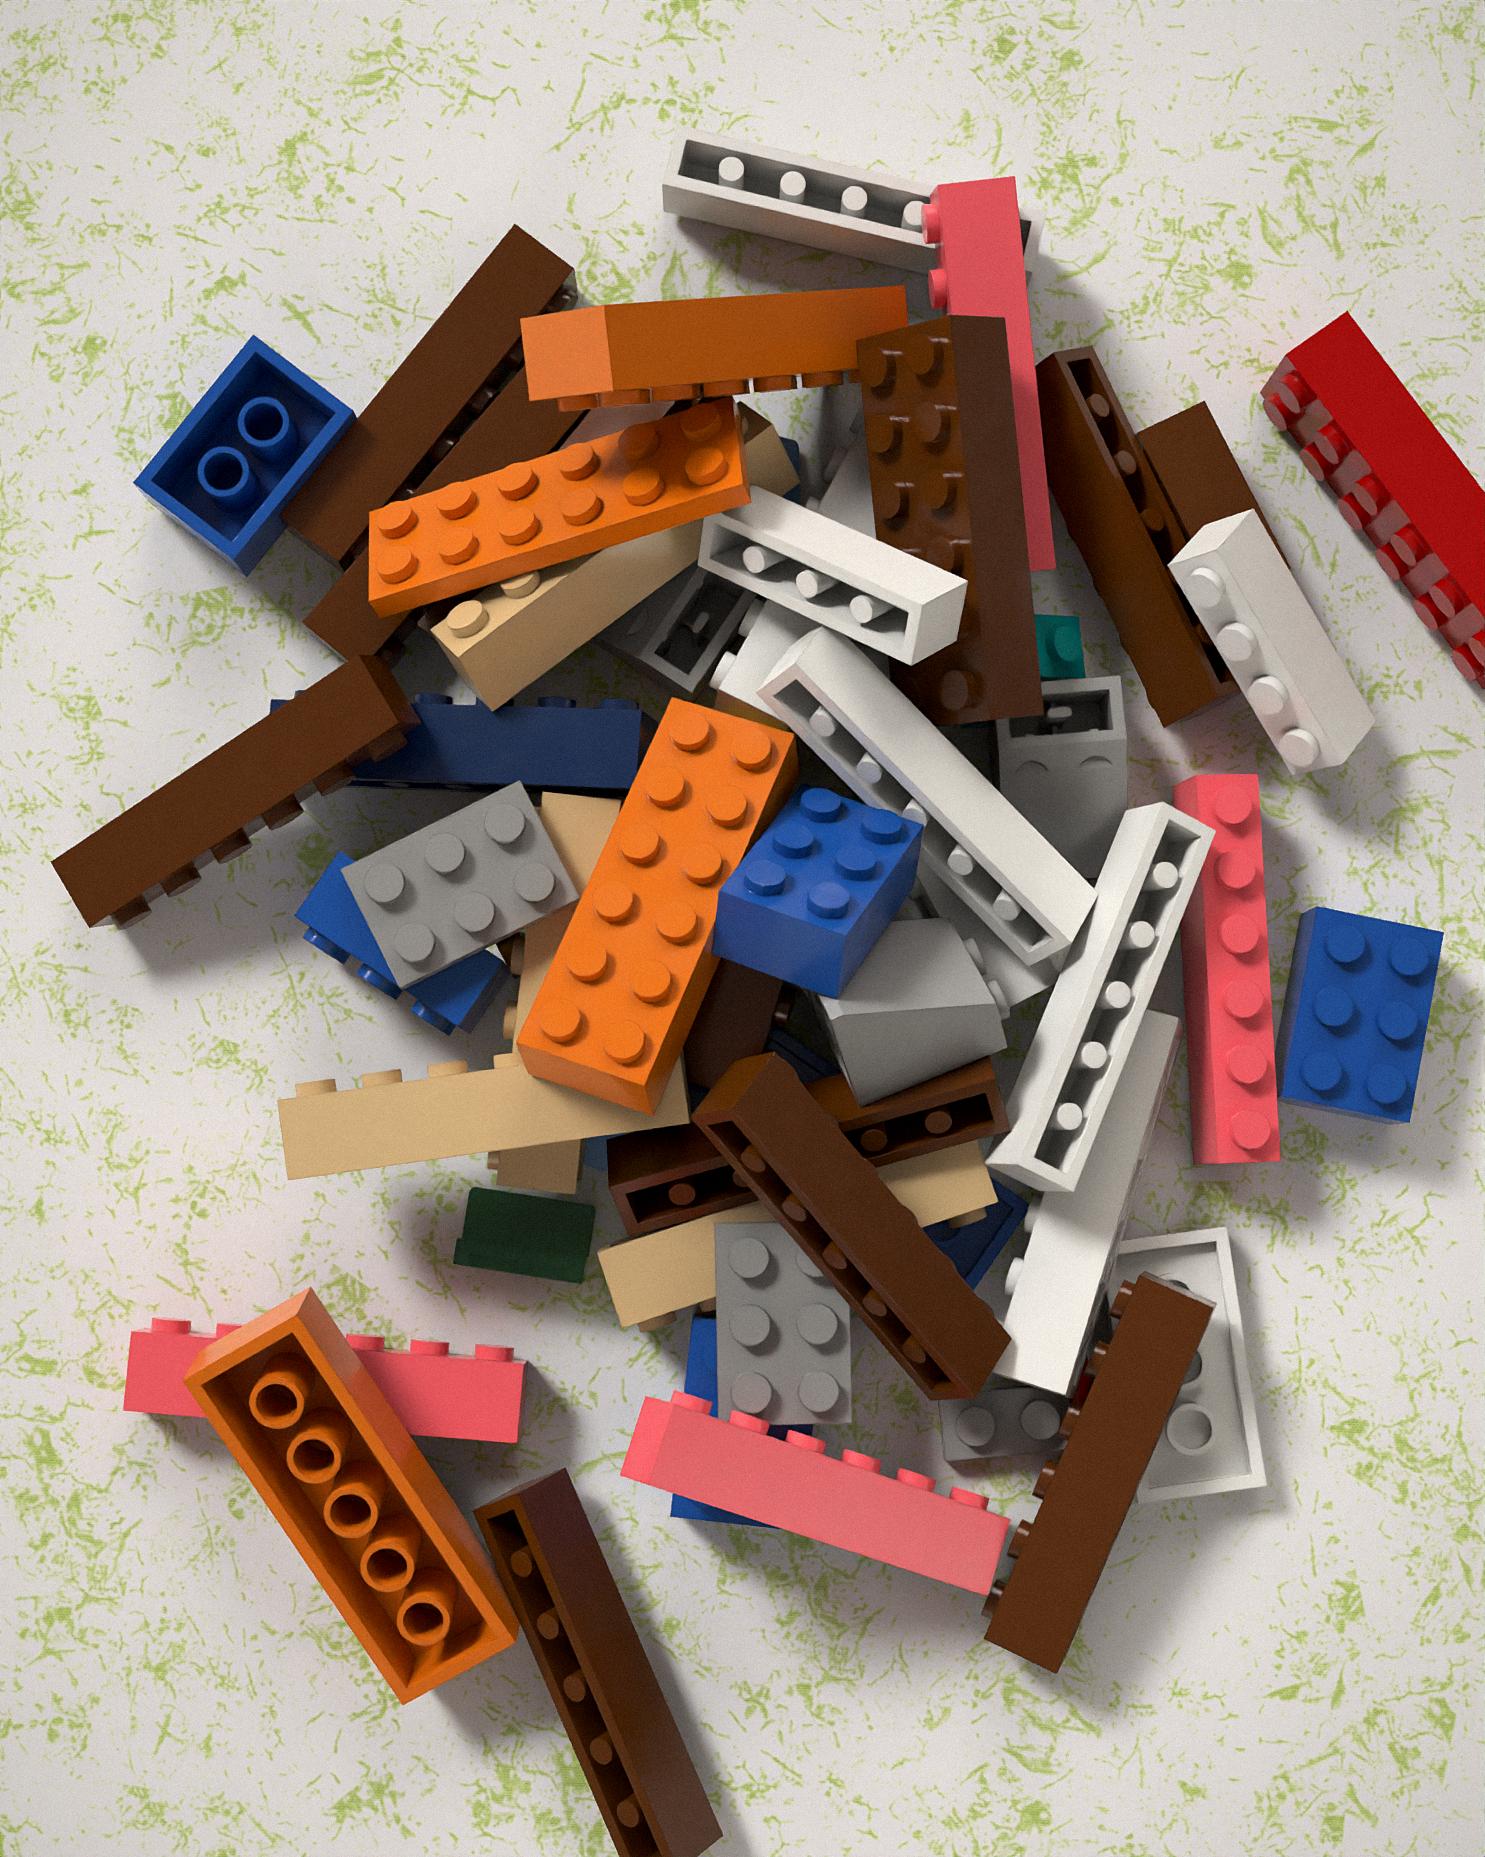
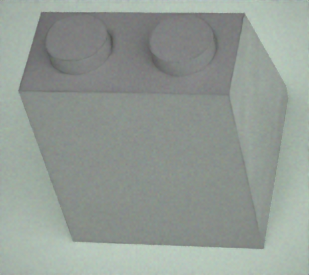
[808,918,1010,1108]

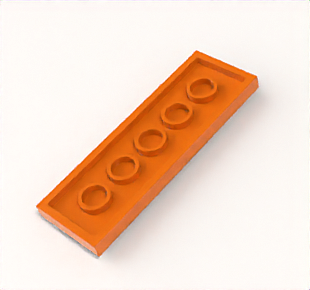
[368,395,752,619]

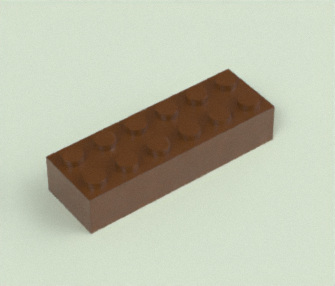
[856,315,1044,727]

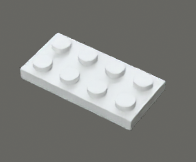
[1104,1226,1267,1504]

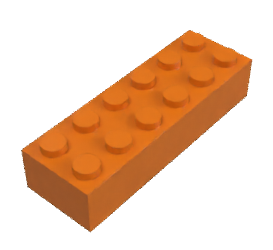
[520,285,909,412]
[516,697,800,1116]
[182,1286,520,1705]

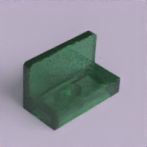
[453,1187,596,1284]

